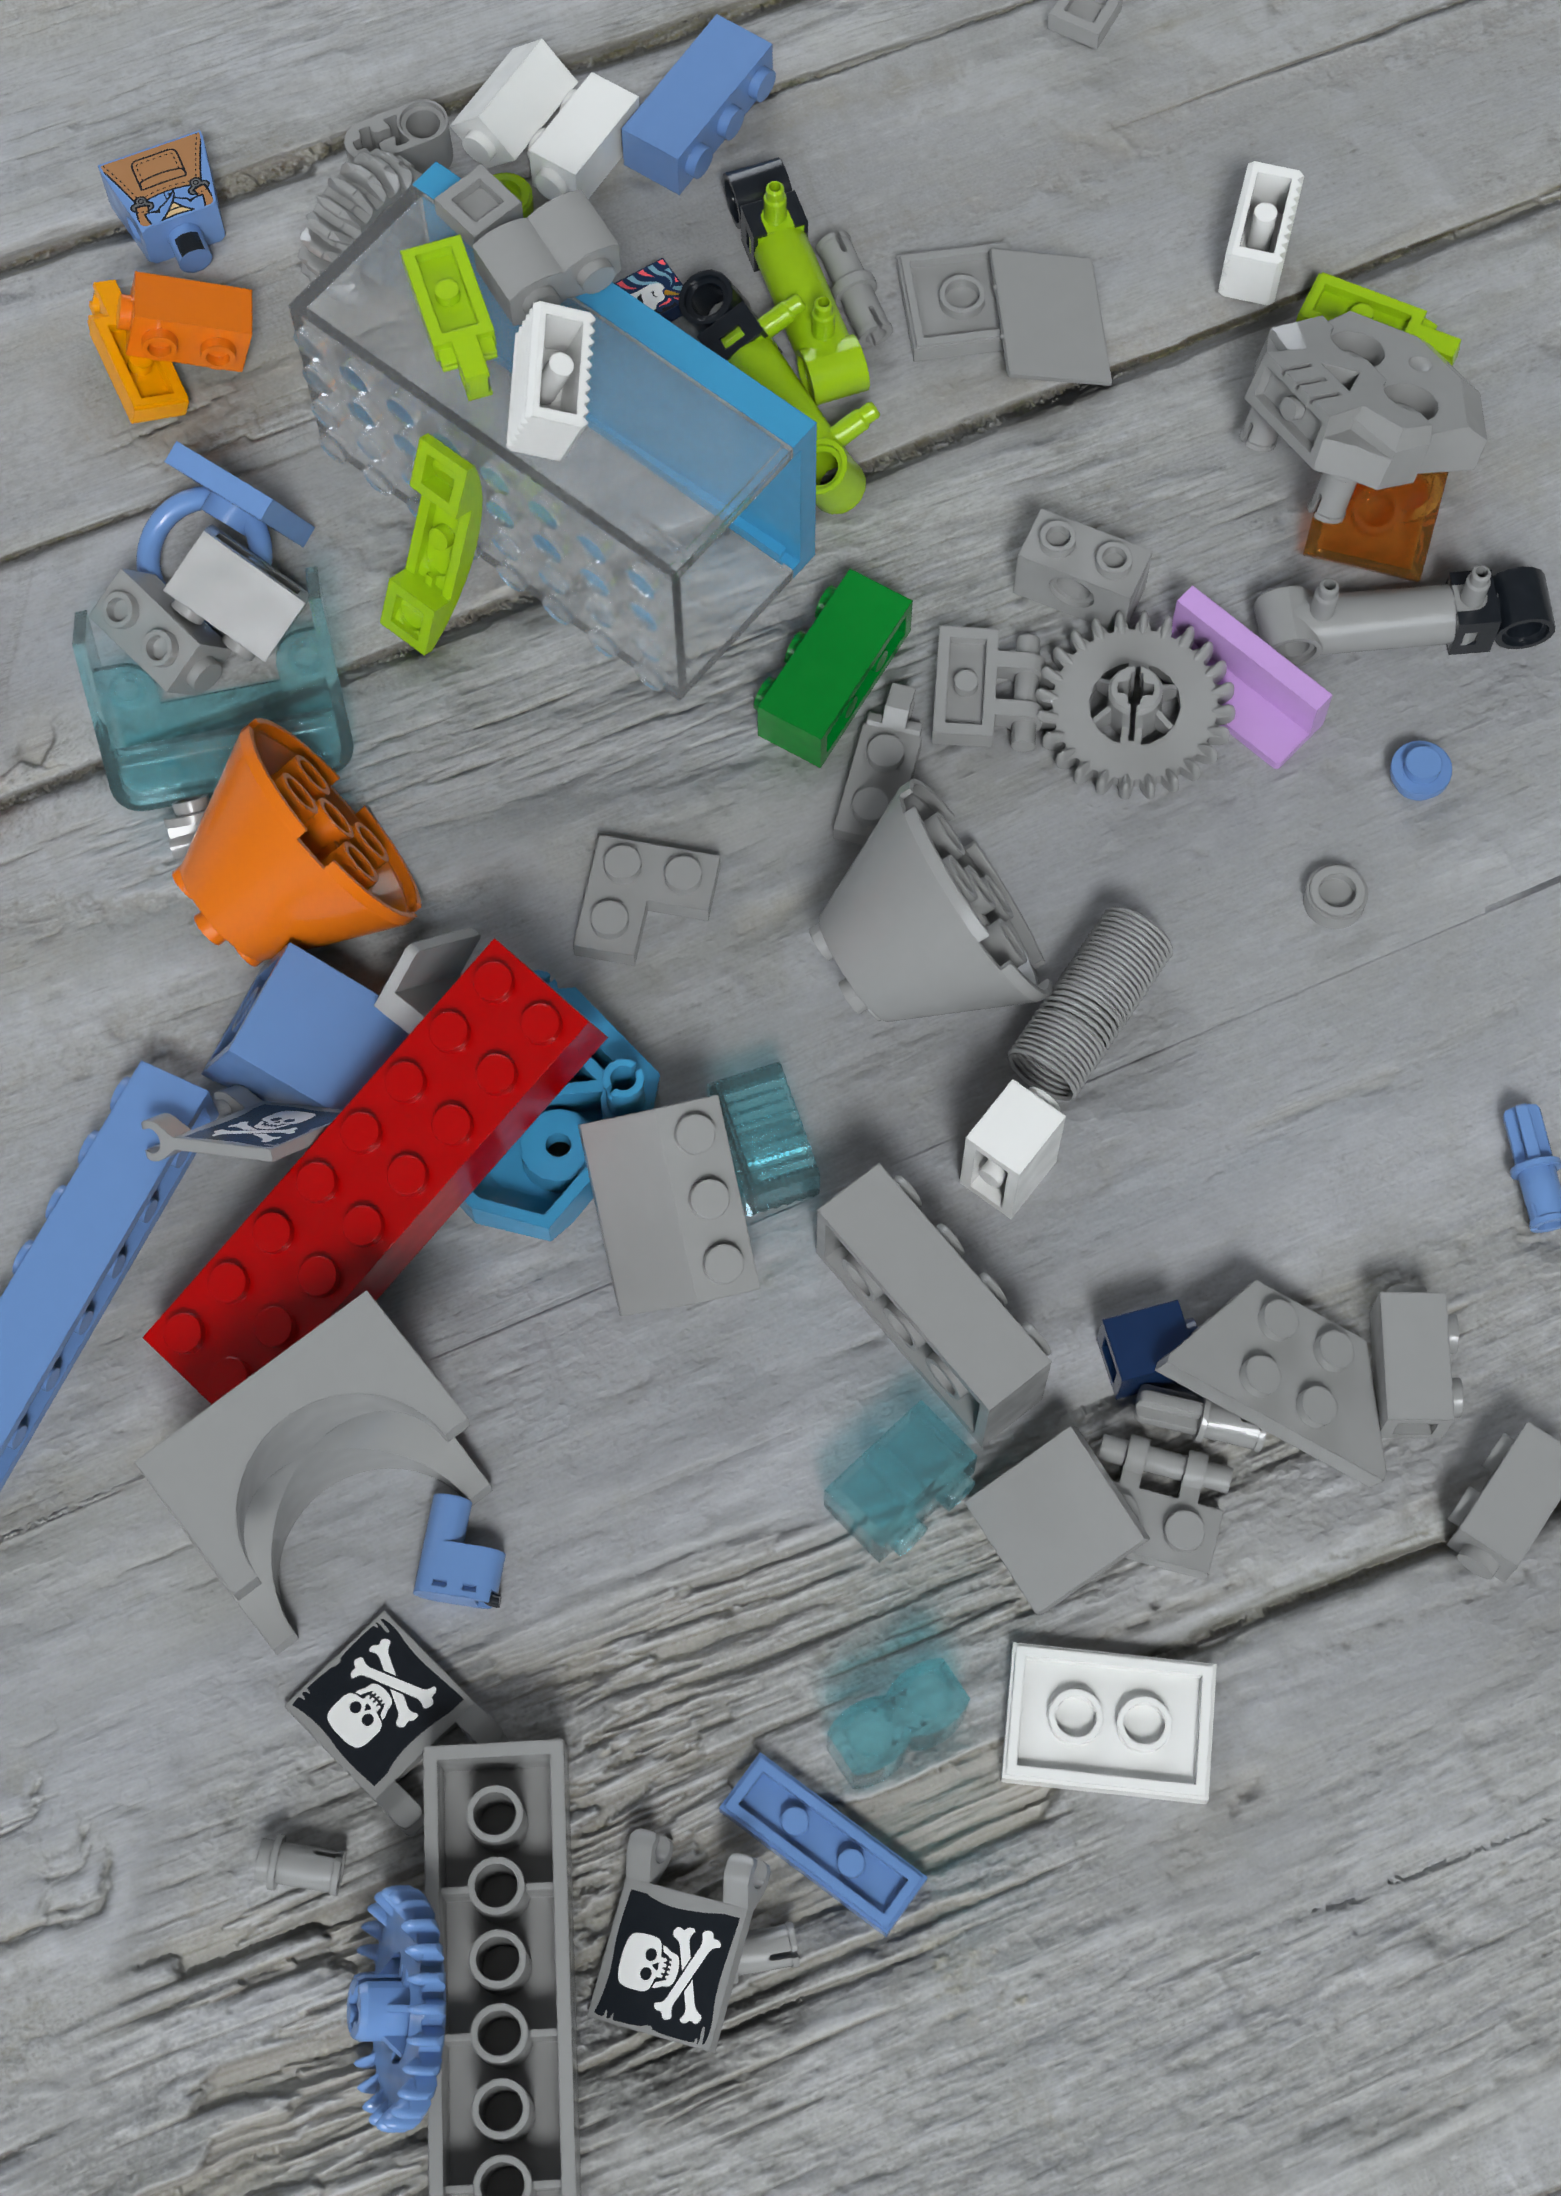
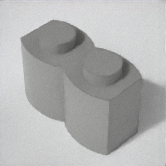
[472,190,622,326]

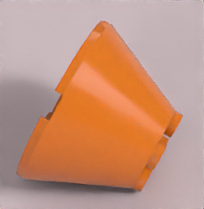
[172,718,422,967]

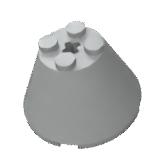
[809,779,1053,1022]

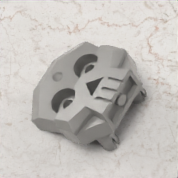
[1239,311,1487,524]

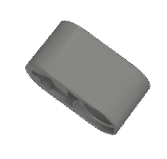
[344,100,453,174]

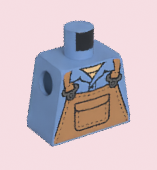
[98,130,226,273]

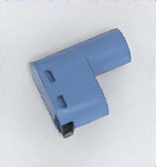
[413,1493,506,1609]

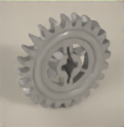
[1035,610,1235,800]

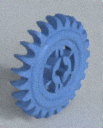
[347,1885,446,2133]

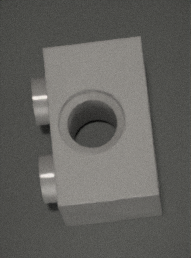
[1013,508,1153,632]

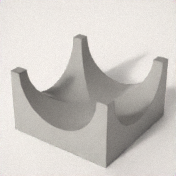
[134,1290,493,1655]

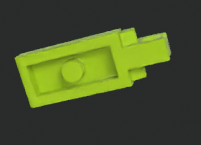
[400,234,498,401]
[1296,272,1461,366]

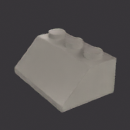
[578,1095,761,1316]

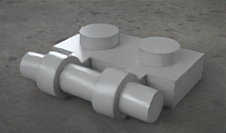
[932,625,1045,752]
[1098,1434,1234,1580]

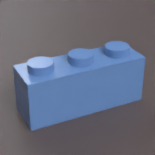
[621,14,776,195]

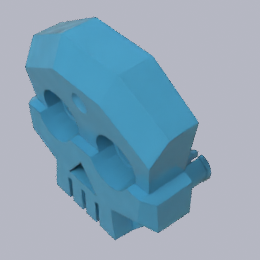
[460,970,660,1241]

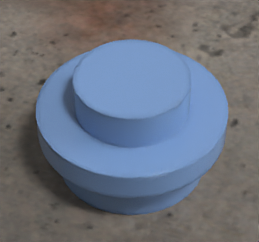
[1390,741,1452,801]

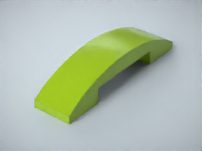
[380,433,483,656]

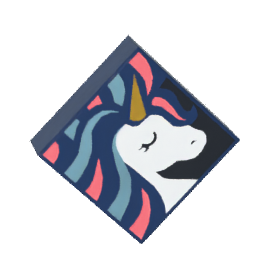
[614,258,683,322]

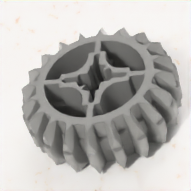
[298,148,422,306]

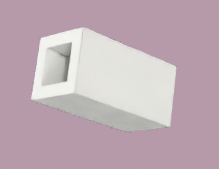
[450,39,578,169]
[527,72,640,200]

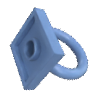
[136,441,315,627]

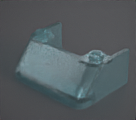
[72,566,354,811]

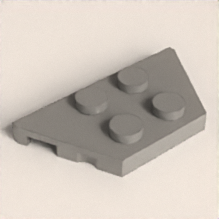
[1155,1280,1387,1488]

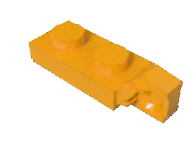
[87,279,189,424]

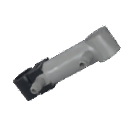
[1254,565,1556,667]

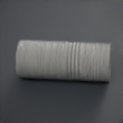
[1007,907,1173,1101]

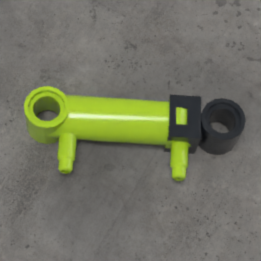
[723,157,870,406]
[679,269,880,515]

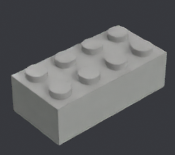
[816,1163,1052,1447]

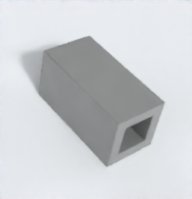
[88,568,232,696]
[1369,1284,1464,1438]
[1447,1422,1561,1582]

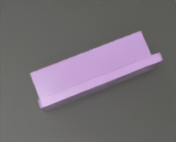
[1160,585,1333,769]

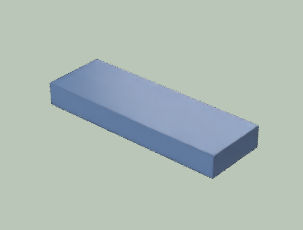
[719,1752,928,1937]

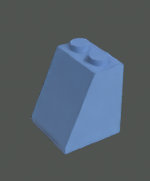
[201,942,409,1110]

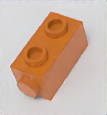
[116,271,252,372]

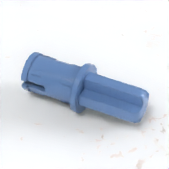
[1503,1103,1561,1233]

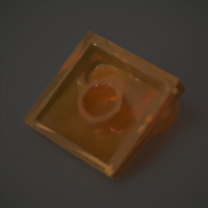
[1303,472,1448,583]

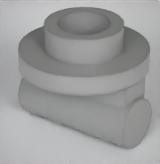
[163,794,210,860]

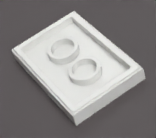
[1001,1642,1217,1804]

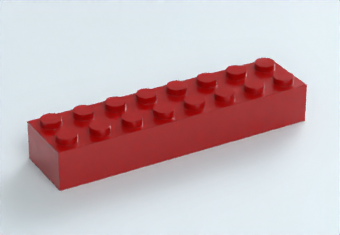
[142,938,608,1405]

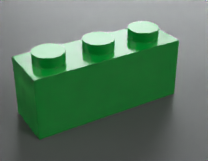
[753,569,913,768]

